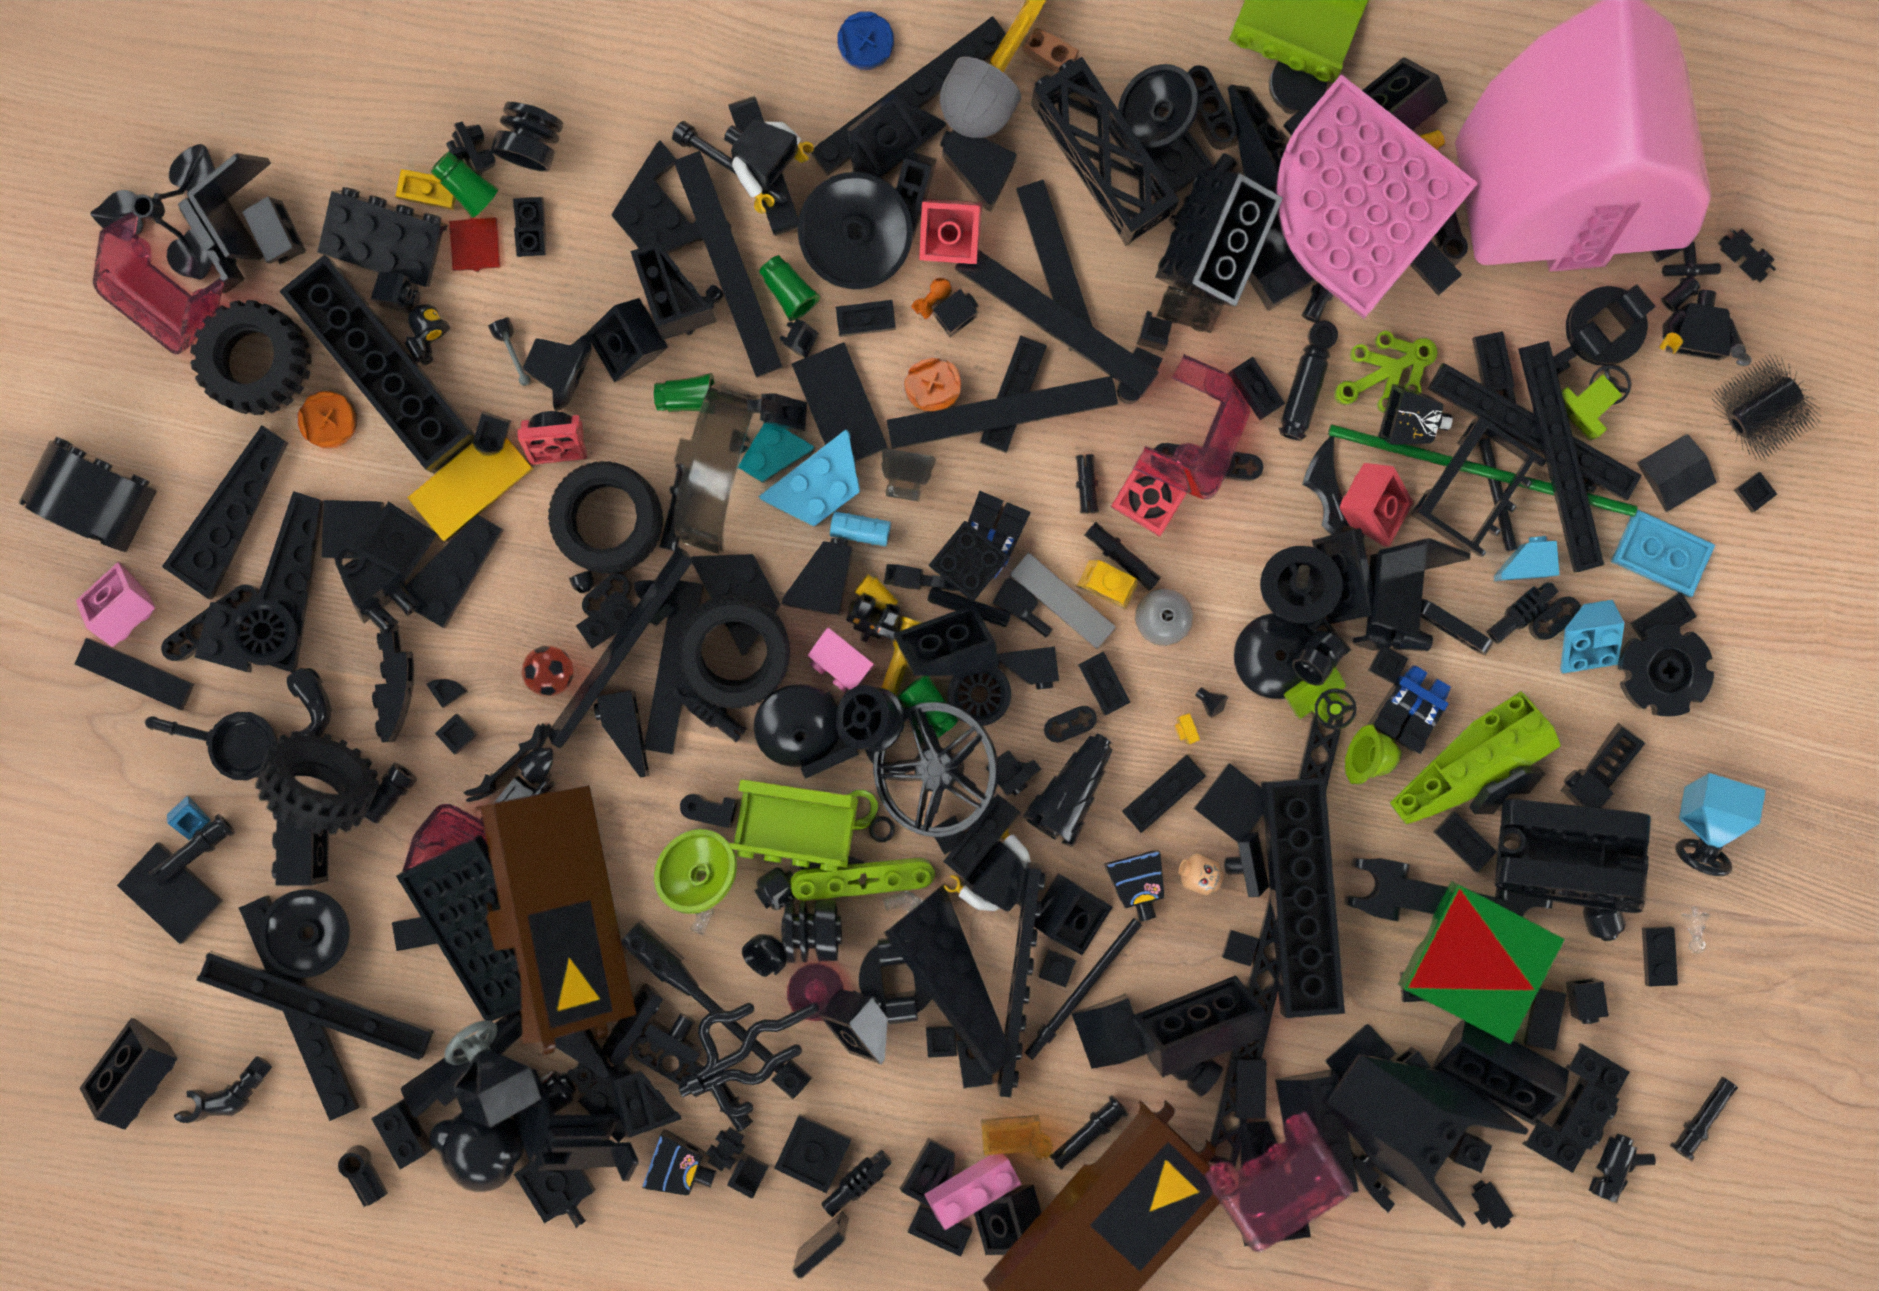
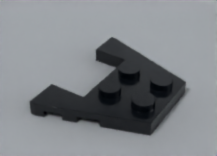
[611,140,732,254]

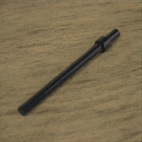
[1024,918,1142,1060]

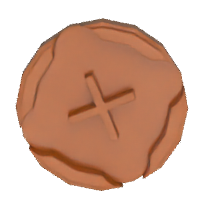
[904,358,962,411]
[298,391,357,448]

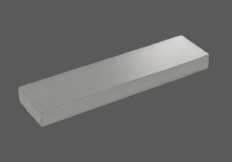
[1010,552,1116,649]

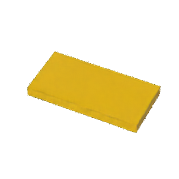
[407,437,534,542]

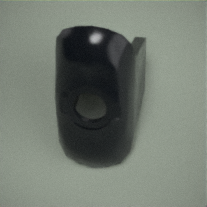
[523,334,592,411]

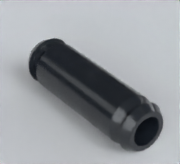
[1279,345,1331,441]

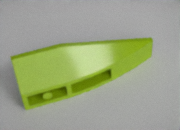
[1390,691,1561,824]

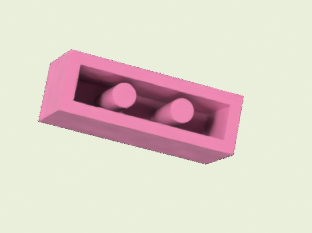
[924,1150,1021,1230]

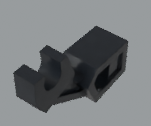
[884,564,959,591]

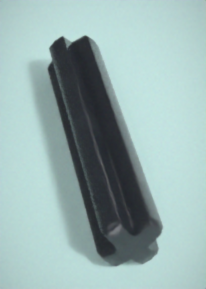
[928,587,1011,627]

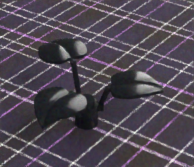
[90,144,215,280]

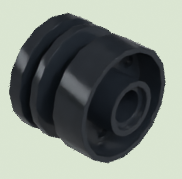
[782,899,842,963]

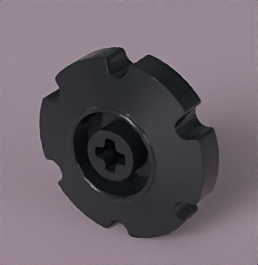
[1618,624,1714,717]

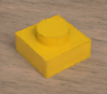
[1174,713,1200,744]

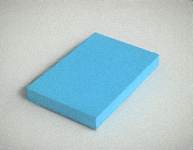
[1611,509,1715,597]

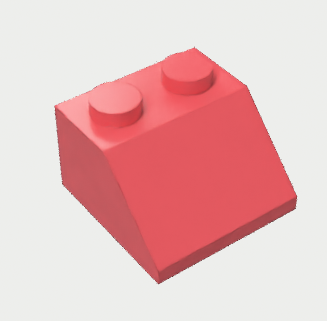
[919,199,983,264]
[1339,463,1414,547]

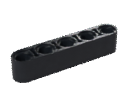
[728,95,799,236]

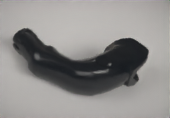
[287,668,332,737]

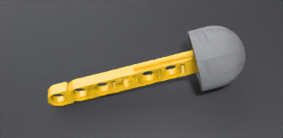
[940,0,1046,138]

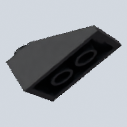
[1248,214,1316,311]
[893,605,999,676]

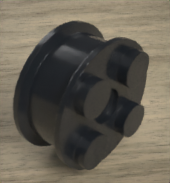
[836,685,904,752]

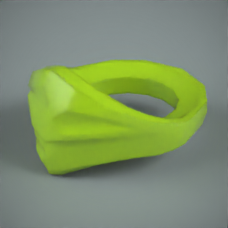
[847,789,878,830]

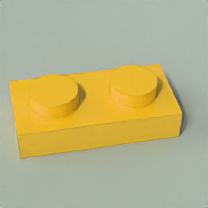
[395,169,456,210]

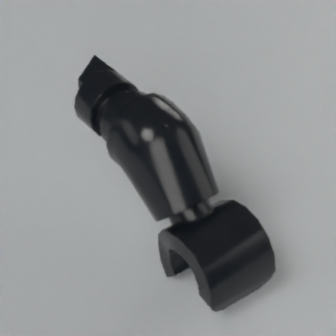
[174,1056,272,1123]

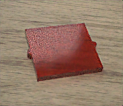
[449,217,501,272]

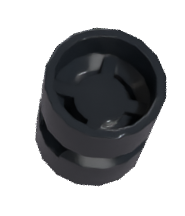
[1292,631,1346,686]
[1172,1058,1223,1097]

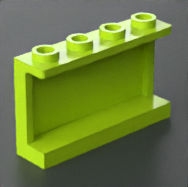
[729,779,858,872]

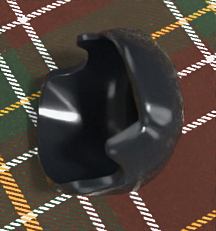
[741,934,787,977]

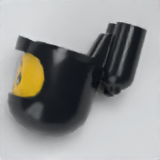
[405,304,450,365]

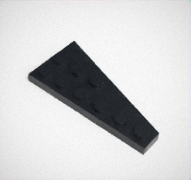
[884,884,1013,1076]

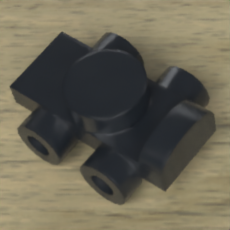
[706,1127,746,1172]

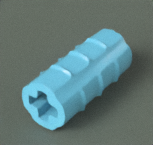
[830,511,891,547]

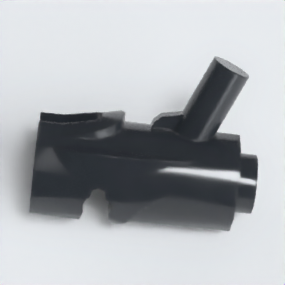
[1588,1133,1656,1203]

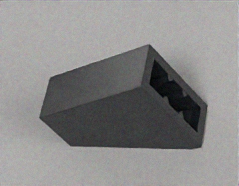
[940,129,1017,212]
[782,538,853,616]

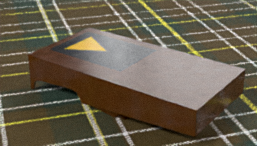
[475,785,636,1057]
[983,1100,1233,1291]

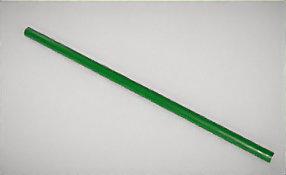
[1328,424,1637,517]

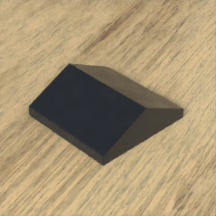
[1637,434,1717,512]

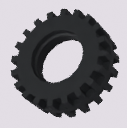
[256,731,379,834]

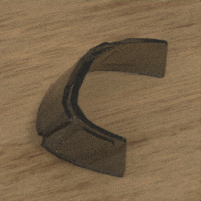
[674,383,760,554]

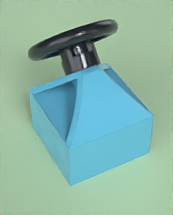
[1675,773,1766,877]

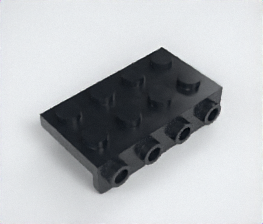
[317,187,448,287]

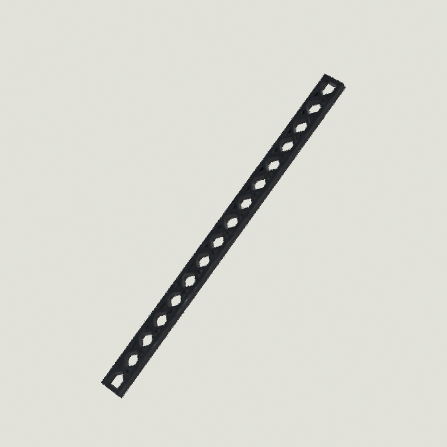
[1209,713,1344,1168]

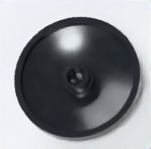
[798,172,913,289]

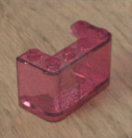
[1205,1111,1353,1252]

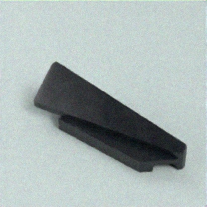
[401,1010,522,1118]

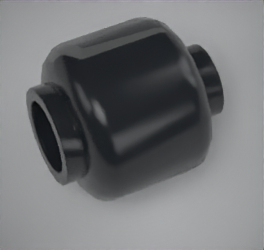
[1583,907,1626,941]

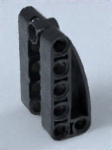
[1495,799,1651,913]

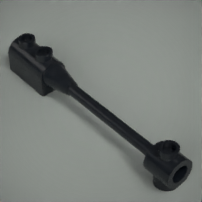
[621,920,812,1100]

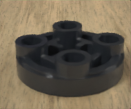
[1268,61,1327,114]

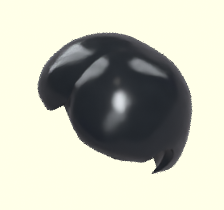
[429,1112,524,1192]

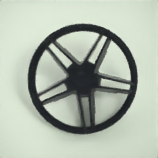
[873,702,999,837]

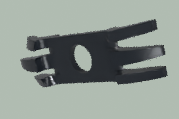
[463,723,551,802]

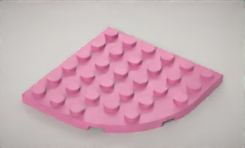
[1276,74,1478,319]

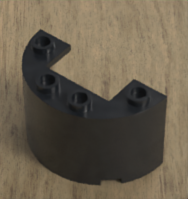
[18,436,157,552]

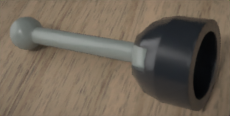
[488,317,530,386]

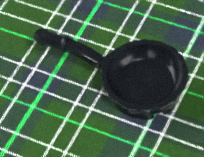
[145,712,278,781]

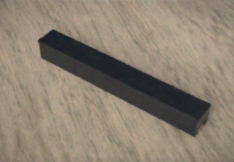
[196,951,434,1060]

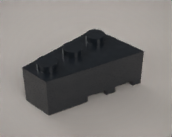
[630,242,716,340]

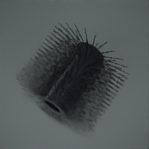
[1712,354,1821,460]

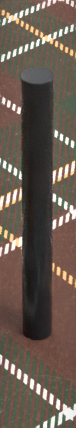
[1478,438,1518,552]

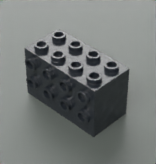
[1155,170,1283,307]

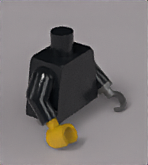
[1659,290,1752,366]

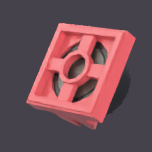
[518,411,587,465]
[1111,457,1189,537]

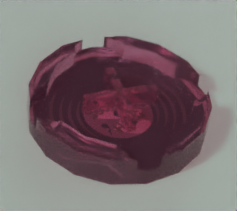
[787,963,844,1021]

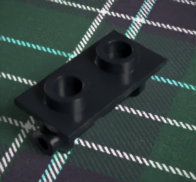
[1718,228,1776,283]
[576,594,635,649]

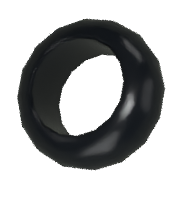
[869,816,895,843]

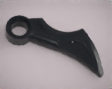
[1302,436,1364,538]

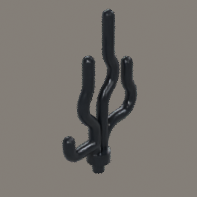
[678,1002,820,1118]

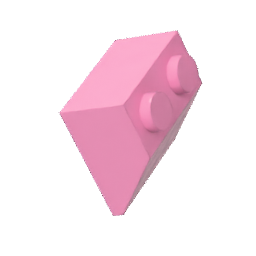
[76,562,155,647]
[808,628,875,693]

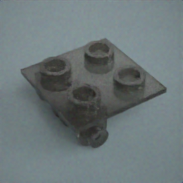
[1157,286,1224,333]

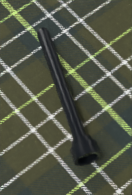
[672,121,787,203]

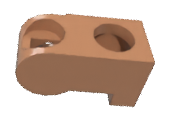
[1022,28,1079,73]

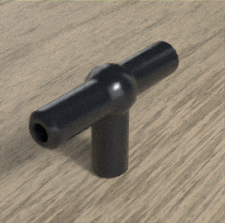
[1662,241,1721,277]

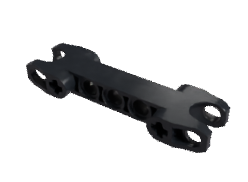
[1344,858,1553,921]

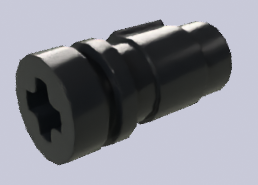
[365,763,417,824]

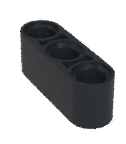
[1188,65,1237,150]

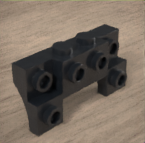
[1523,1043,1630,1173]

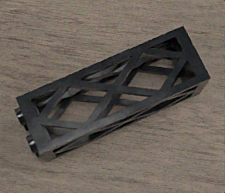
[1031,57,1180,245]

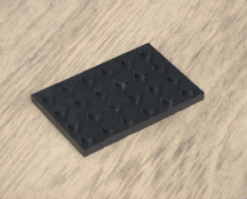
[396,834,522,1021]

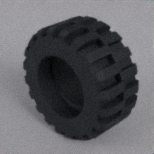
[190,300,312,415]

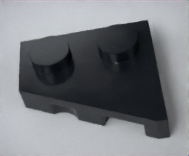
[611,1071,682,1138]
[900,1138,955,1208]

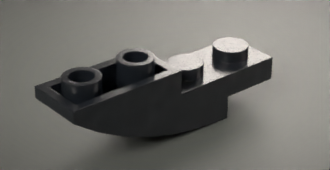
[372,625,414,743]

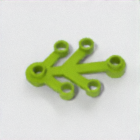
[1334,331,1438,413]

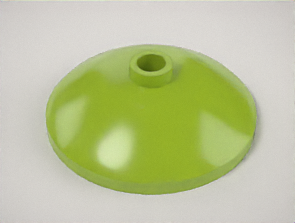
[654,829,737,914]

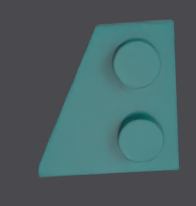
[738,423,815,483]

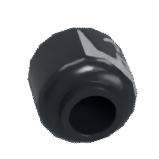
[754,867,796,910]

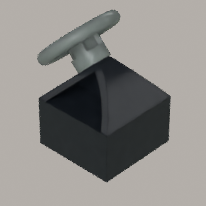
[444,1020,541,1127]

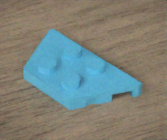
[759,430,861,526]

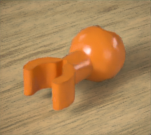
[911,277,952,319]

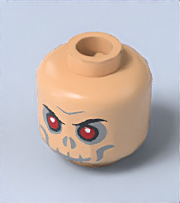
[1178,853,1224,896]

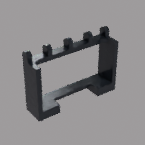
[1411,416,1546,557]

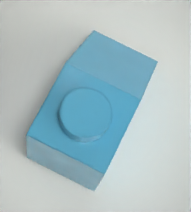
[1494,536,1560,581]

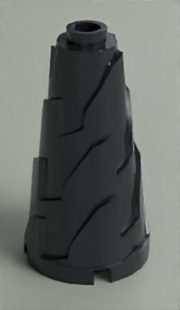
[1023,734,1113,847]

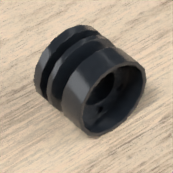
[491,102,564,172]

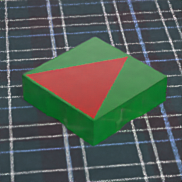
[1398,881,1565,1044]

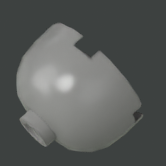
[1135,588,1193,646]

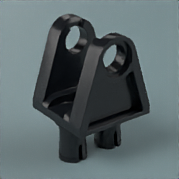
[335,546,421,635]

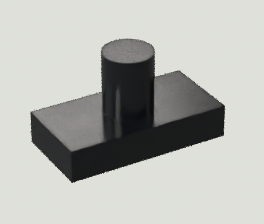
[1224,832,1269,897]
[644,1013,703,1063]

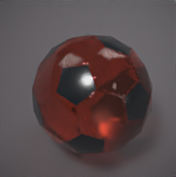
[522,645,574,697]

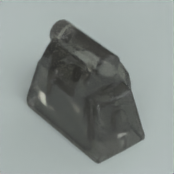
[881,448,936,502]

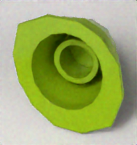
[1345,724,1402,784]

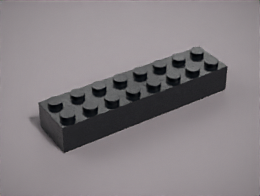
[279,255,475,474]
[1261,777,1345,1018]

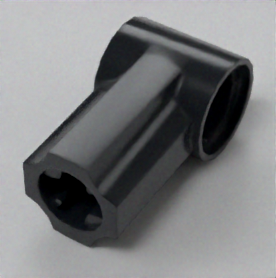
[1435,211,1468,266]
[338,1145,388,1207]

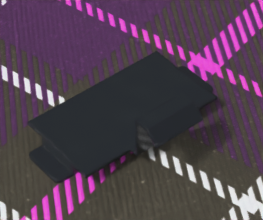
[1471,1180,1514,1229]

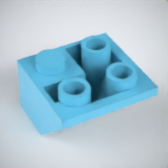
[1560,600,1625,674]

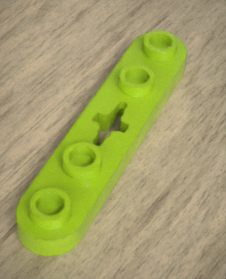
[791,858,935,901]

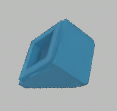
[167,796,211,841]

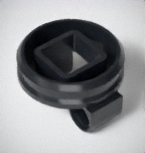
[1566,284,1656,366]
[859,938,932,1025]

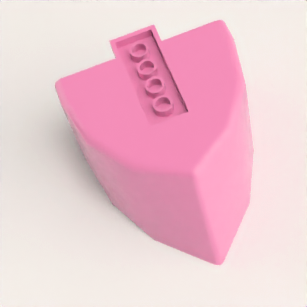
[1455,0,1711,272]

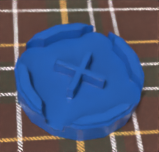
[838,11,894,70]

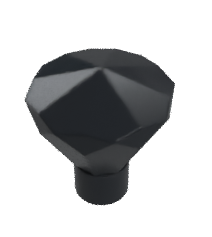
[1195,687,1228,718]

